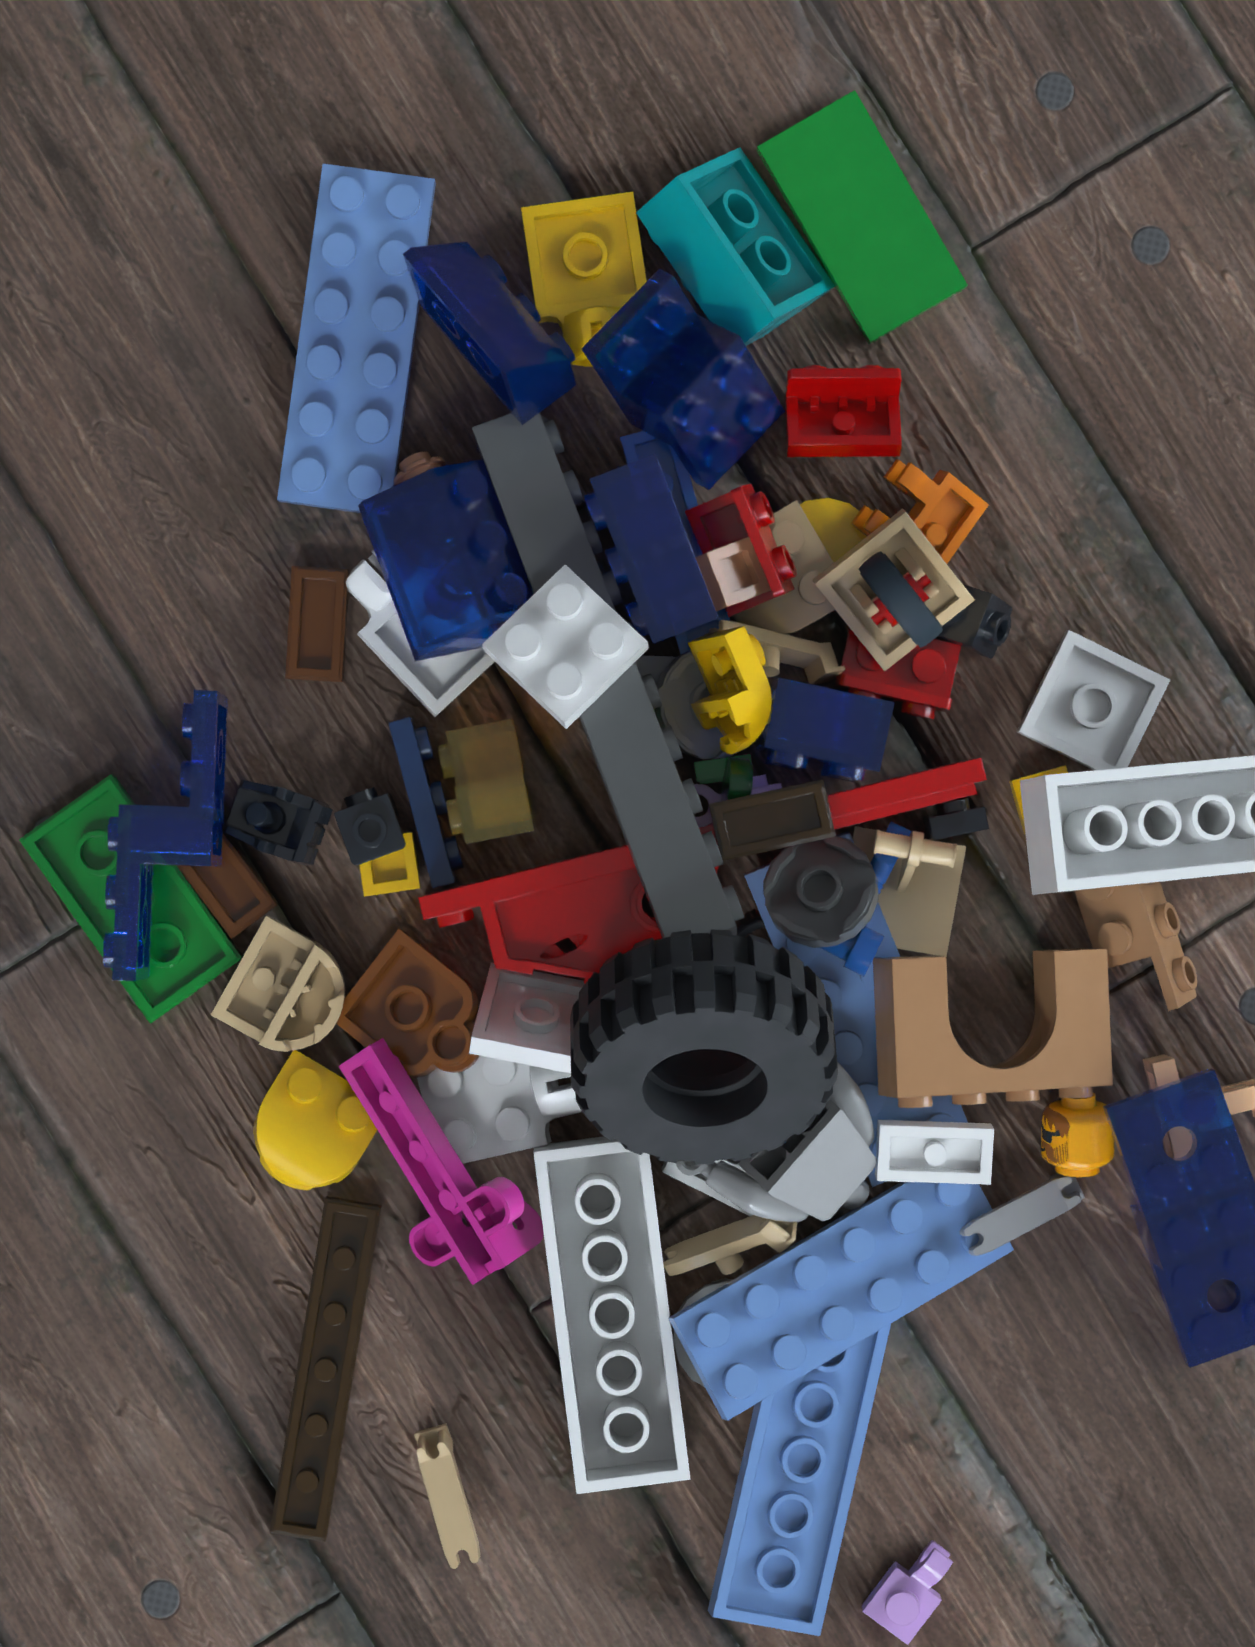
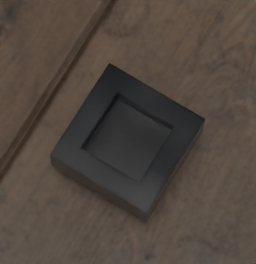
[923,797,989,840]

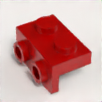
[785,365,902,457]
[685,484,797,617]

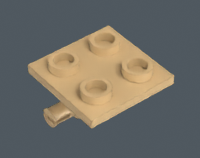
[852,826,966,957]

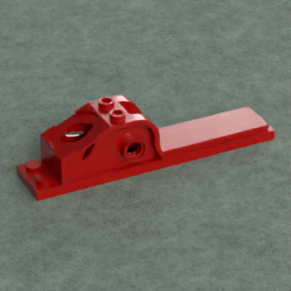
[418,758,987,984]

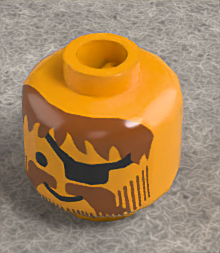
[1041,1093,1115,1177]

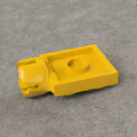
[521,192,650,367]

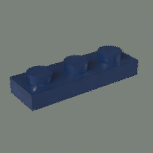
[388,717,464,888]

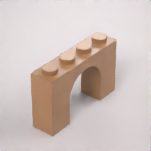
[873,948,1113,1108]

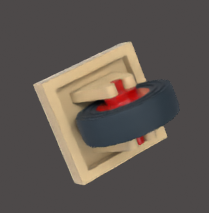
[813,508,975,671]

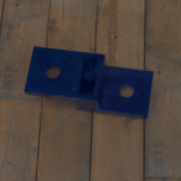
[103,690,228,981]
[1103,1068,1255,1368]

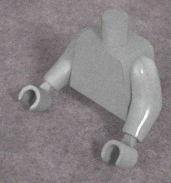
[676,1061,877,1222]

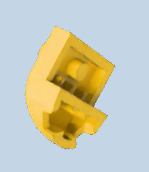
[688,626,772,755]
[253,1050,377,1190]

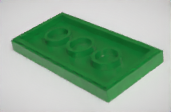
[756,90,968,345]
[19,774,243,1024]

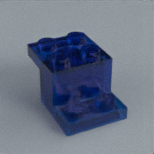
[581,269,785,490]

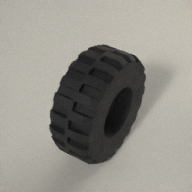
[570,929,838,1164]

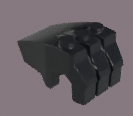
[223,780,333,866]

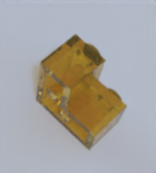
[438,718,536,844]

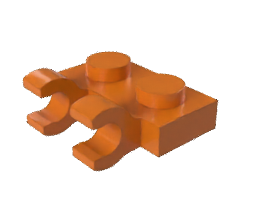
[851,459,989,564]

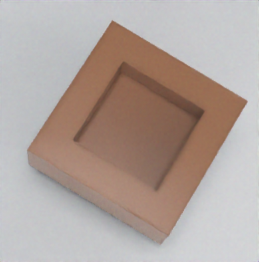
[695,537,771,612]

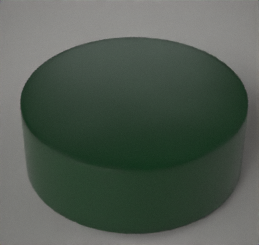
[721,757,753,801]

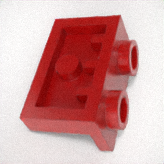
[835,627,961,720]

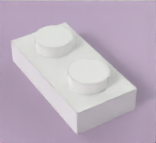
[875,1120,994,1185]

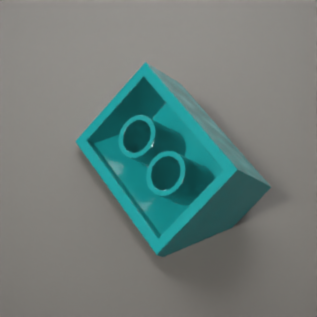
[636,147,835,353]

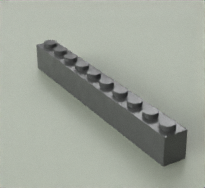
[472,404,744,938]

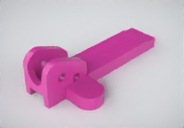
[339,1038,544,1285]

